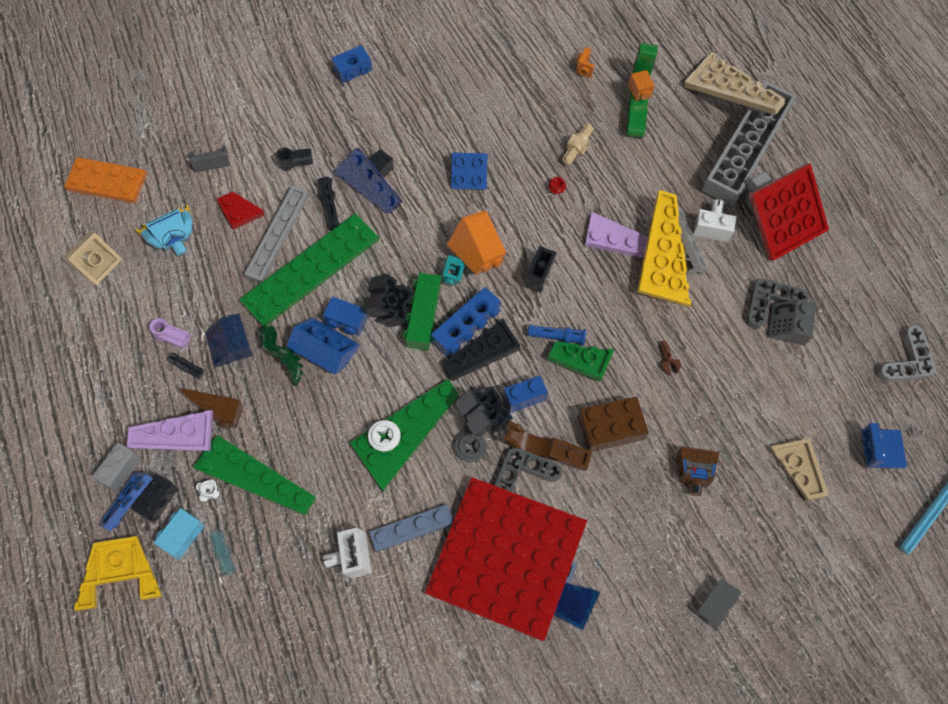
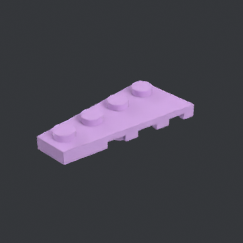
[585,212,648,258]
[127,410,213,451]

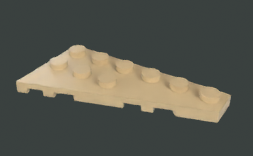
[684,52,785,115]

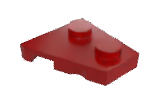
[217,192,265,230]

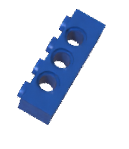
[431,287,501,357]

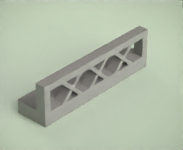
[678,208,709,278]

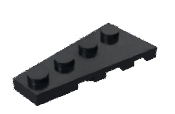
[444,318,521,381]

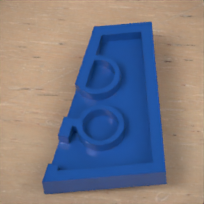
[99,472,153,531]

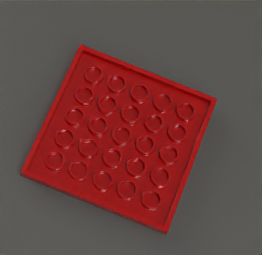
[425,477,587,642]

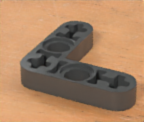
[747,279,809,329]
[495,448,562,492]

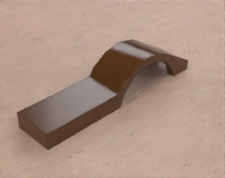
[503,421,592,472]

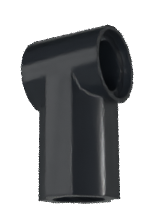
[276,147,313,171]

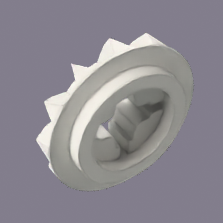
[368,420,401,452]

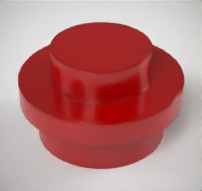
[548,177,566,194]

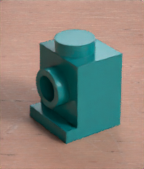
[440,255,465,286]

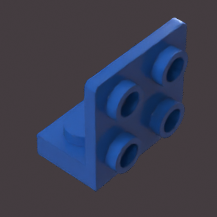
[451,152,488,190]
[861,423,907,469]

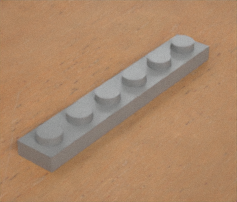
[244,185,309,283]

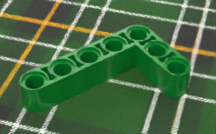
[626,43,658,138]

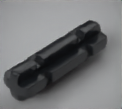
[168,353,204,379]

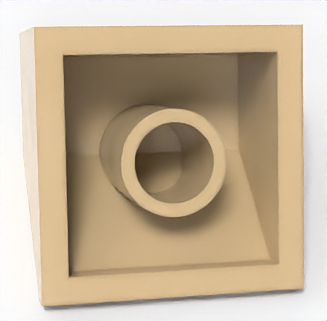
[62,232,122,286]

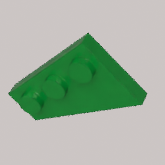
[547,341,614,382]

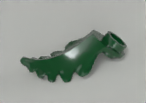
[260,325,303,386]

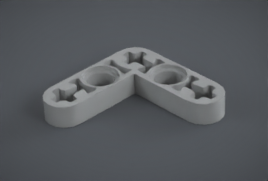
[878,326,936,382]

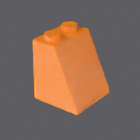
[447,210,506,275]

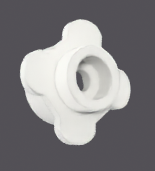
[196,479,220,502]

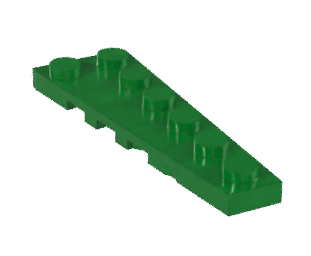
[193,435,317,516]

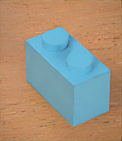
[154,508,205,561]

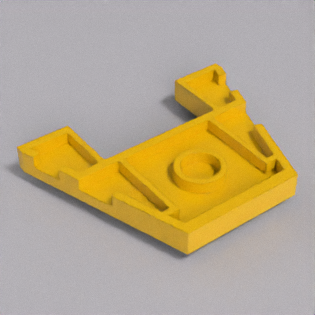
[74,536,162,612]

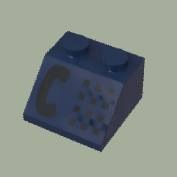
[205,313,253,367]

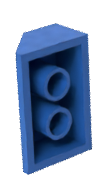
[287,317,360,374]

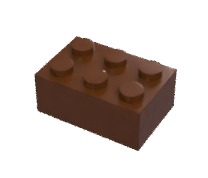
[577,396,649,452]

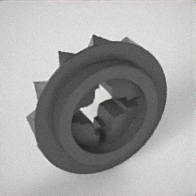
[455,431,487,463]

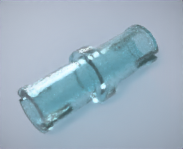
[210,531,236,576]

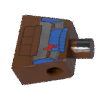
[677,446,719,496]

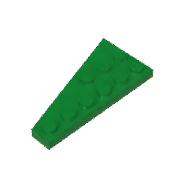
[350,379,459,492]

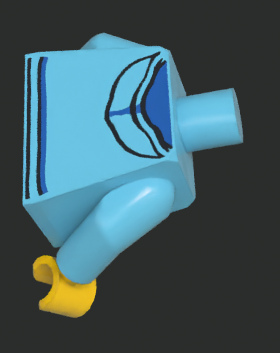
[135,204,193,256]

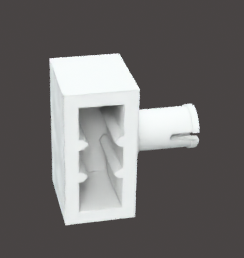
[693,199,736,242]
[323,528,372,578]

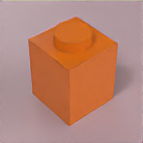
[628,70,655,101]

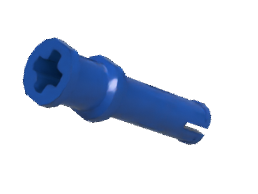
[528,325,586,346]

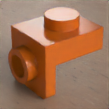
[576,47,594,78]

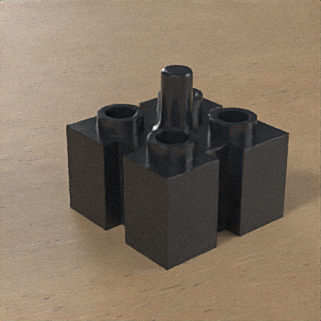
[362,273,413,328]
[455,386,513,437]

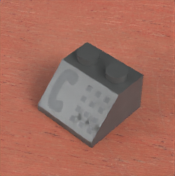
[768,299,816,346]

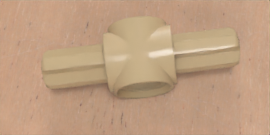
[562,124,594,165]

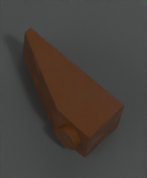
[181,388,244,429]

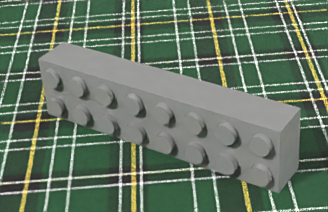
[702,81,796,207]

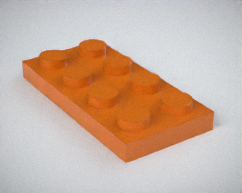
[64,157,147,204]

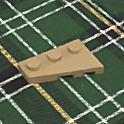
[770,438,829,501]

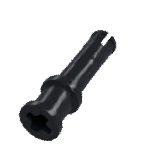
[317,177,340,230]

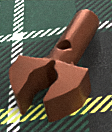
[660,341,682,376]

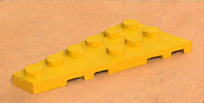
[637,190,691,307]

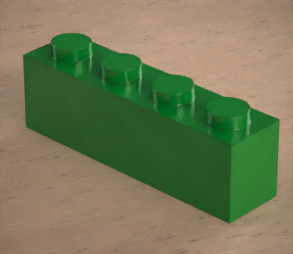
[403,272,441,351]

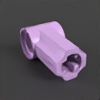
[150,318,191,349]

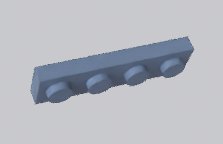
[370,504,454,553]

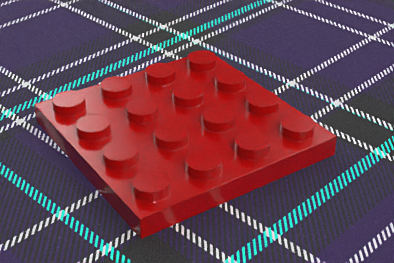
[749,164,829,261]

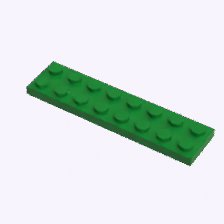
[239,213,379,327]

